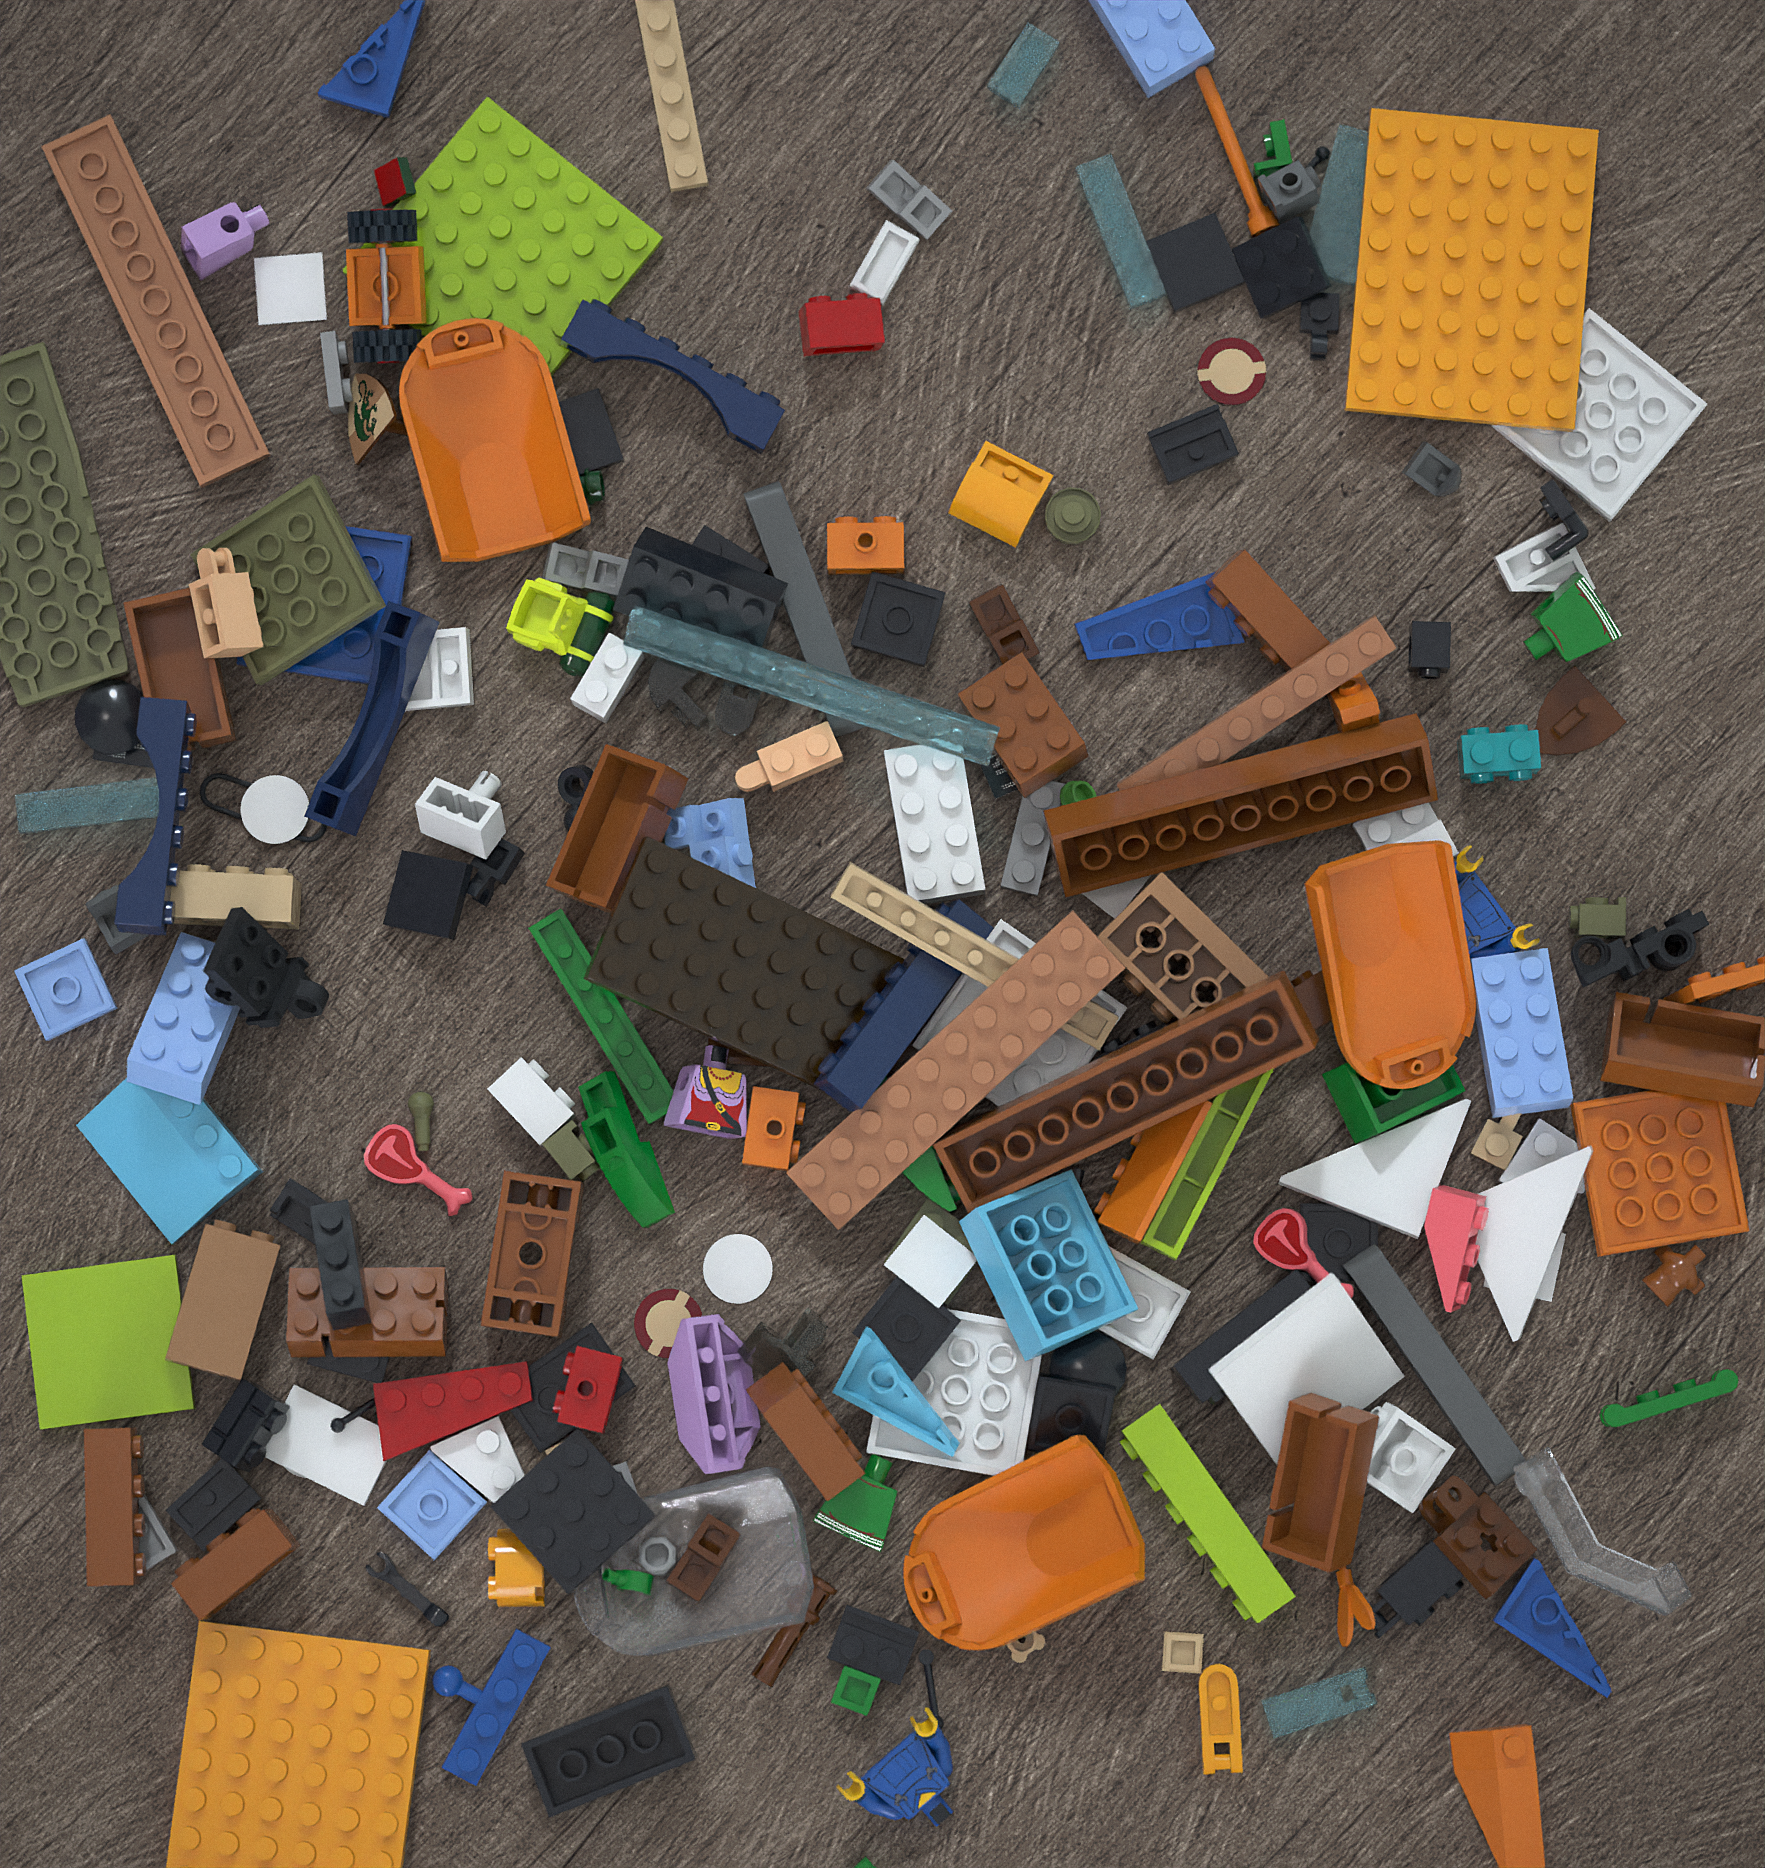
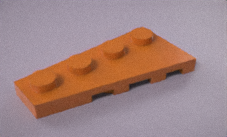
[1663,956,1765,1004]

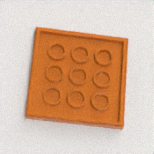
[1570,1090,1749,1257]

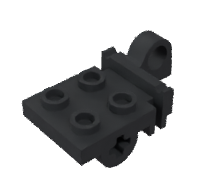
[203,907,329,1028]
[1571,909,1709,988]

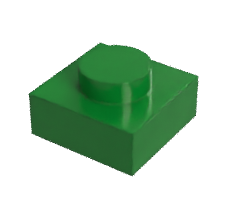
[831,1665,881,1716]

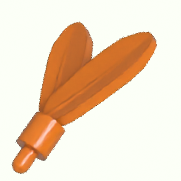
[1336,1566,1375,1647]

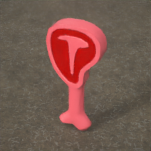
[364,1124,472,1216]
[1253,1208,1354,1298]

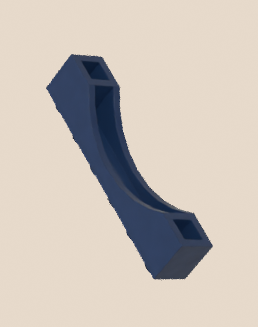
[560,299,785,455]
[304,601,440,836]
[114,697,197,936]

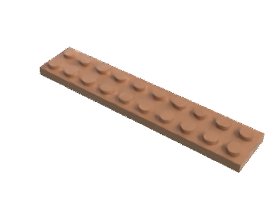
[41,115,271,488]
[786,910,1126,1230]

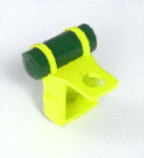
[506,578,615,677]

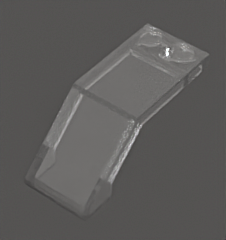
[1513,1446,1692,1616]

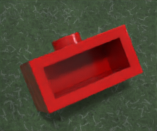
[798,293,885,356]
[553,1346,624,1434]

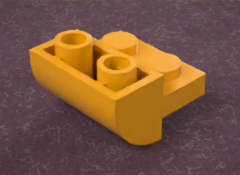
[948,441,1054,548]

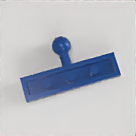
[432,1628,551,1786]

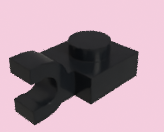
[1299,293,1340,361]
[466,838,525,907]

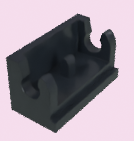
[270,1178,358,1244]

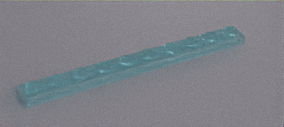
[623,606,1000,766]

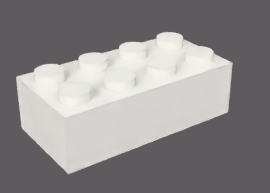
[884,738,985,904]

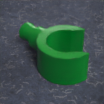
[602,1569,654,1596]

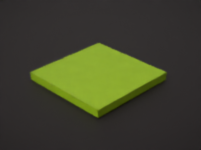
[21,1255,195,1430]

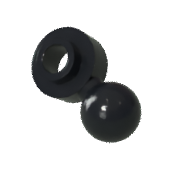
[558,765,594,831]

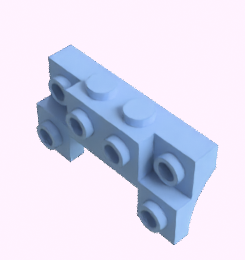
[664,798,756,888]

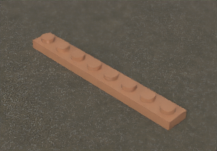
[1117,615,1397,790]

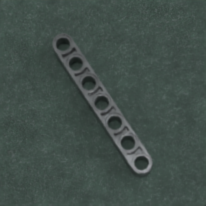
[743,480,870,738]
[1342,1244,1527,1487]

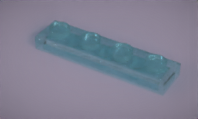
[1075,153,1166,310]
[15,777,159,834]

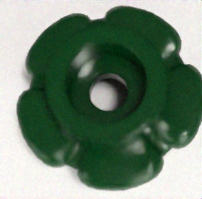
[579,468,605,505]

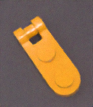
[1198,1663,1243,1775]

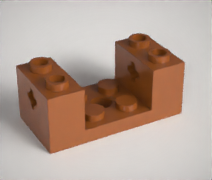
[481,1171,585,1338]

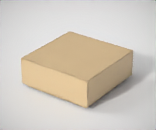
[1162,1631,1204,1673]

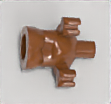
[1642,1245,1706,1307]

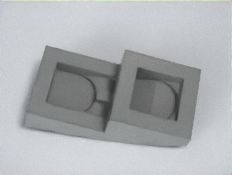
[866,160,952,239]
[542,542,629,597]

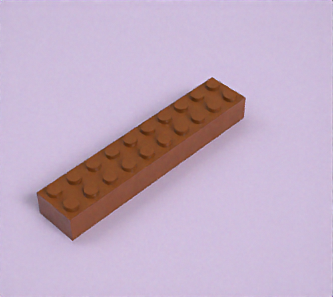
[1043,713,1438,898]
[933,970,1319,1213]

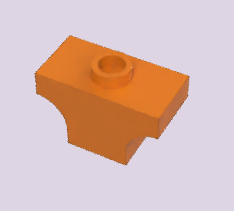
[1327,672,1380,733]

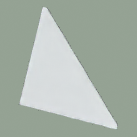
[1278,1099,1471,1239]
[1476,1146,1594,1342]

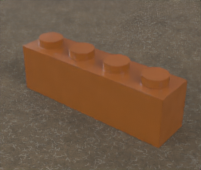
[1205,550,1331,672]
[84,1428,146,1587]

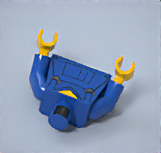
[1454,846,1540,960]
[837,1708,954,1827]

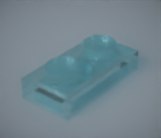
[987,23,1060,109]

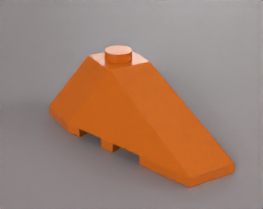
[1449,1724,1545,1868]

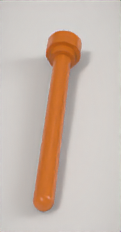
[1195,66,1280,238]

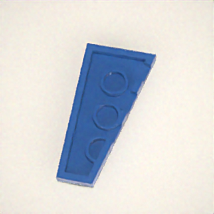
[1074,571,1245,660]

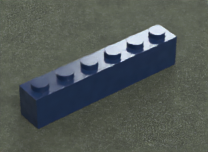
[814,899,994,1112]

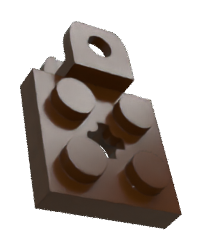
[1418,1476,1537,1600]

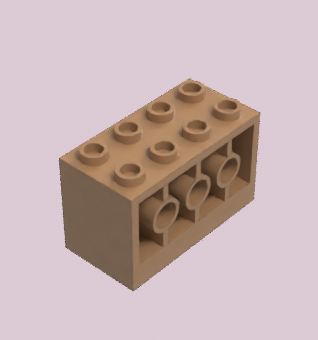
[1097,872,1268,1024]

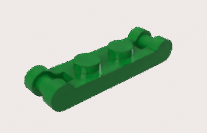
[1599,1369,1739,1427]

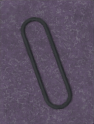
[199,773,327,843]

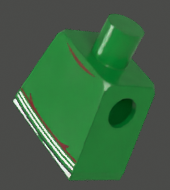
[1523,572,1623,662]
[813,1454,897,1552]

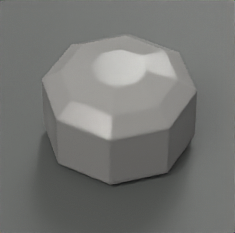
[639,1537,677,1576]

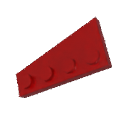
[373,1361,533,1461]

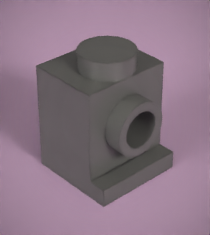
[1258,160,1321,224]

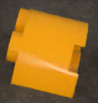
[488,1529,545,1607]

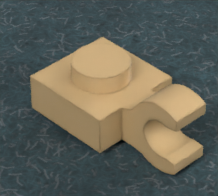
[1470,1113,1523,1171]

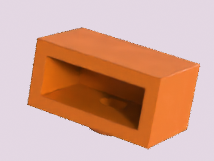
[827,516,904,575]
[742,1086,806,1171]

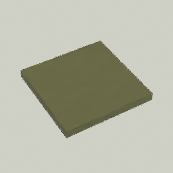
[190,474,386,685]

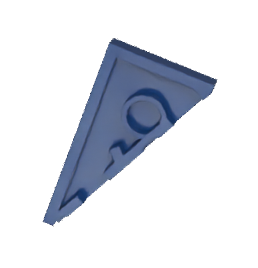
[318,0,426,118]
[1492,1558,1612,1698]

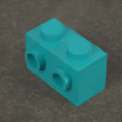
[1457,724,1541,784]

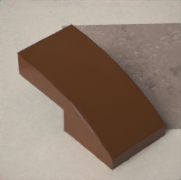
[967,584,1040,665]
[666,1513,741,1604]

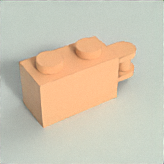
[189,548,263,659]
[735,721,843,792]

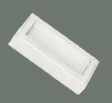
[849,220,919,307]

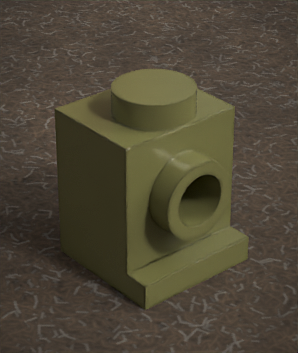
[1568,897,1626,939]
[542,1120,601,1182]

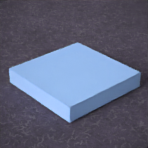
[14,938,118,1041]
[377,1450,487,1560]

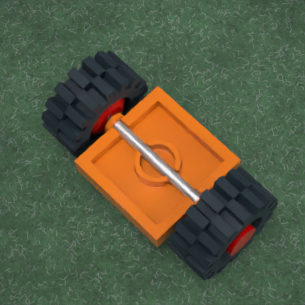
[346,209,427,364]

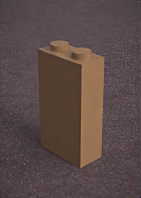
[165,1219,280,1381]

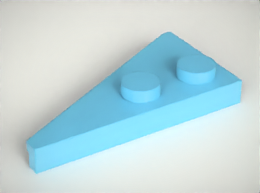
[832,1327,960,1457]

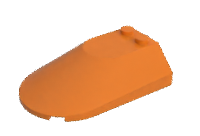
[399,318,591,562]
[1305,840,1476,1089]
[903,1435,1145,1650]

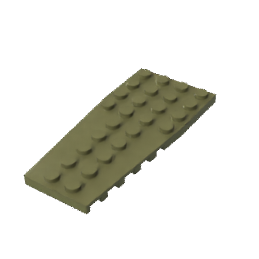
[0,342,130,707]

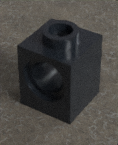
[1408,621,1451,679]

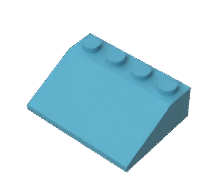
[76,1078,263,1245]
[959,1170,1138,1362]

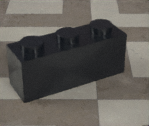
[309,1199,372,1330]

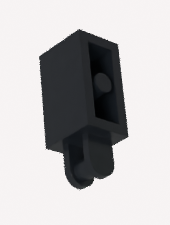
[1371,1538,1464,1639]

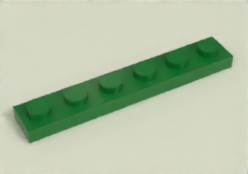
[528,908,674,1125]

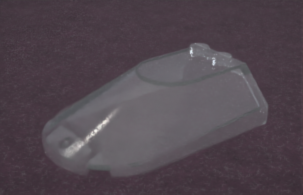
[573,1466,814,1656]

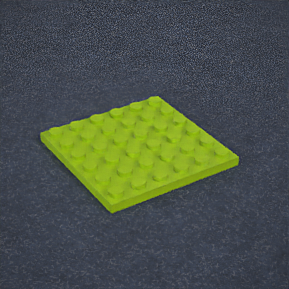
[342,97,664,376]

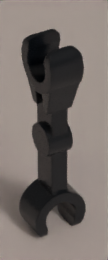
[366,1552,449,1627]

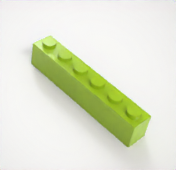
[1141,1068,1274,1261]
[1119,1404,1296,1624]

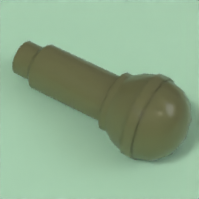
[407,1091,434,1151]

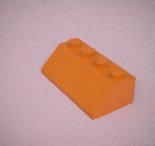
[1094,1100,1213,1245]

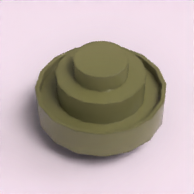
[1045,487,1101,545]

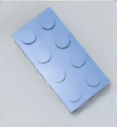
[1088,0,1215,98]
[127,932,240,1105]
[1470,948,1573,1118]

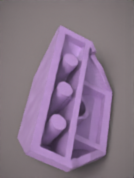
[667,1314,761,1474]

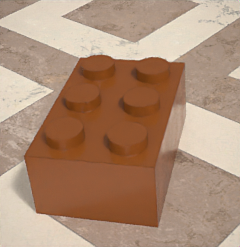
[958,652,1089,798]
[746,1362,865,1501]
[171,1508,301,1621]

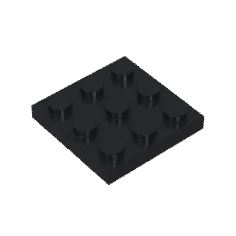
[490,1428,656,1595]

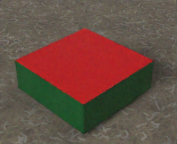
[374,157,416,206]

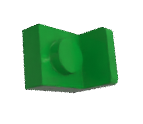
[1253,119,1293,178]

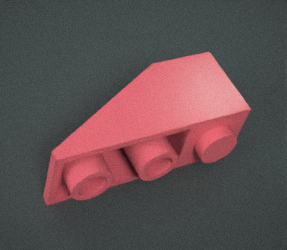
[1424,1185,1489,1313]

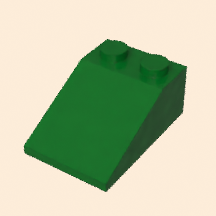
[1322,1062,1465,1144]

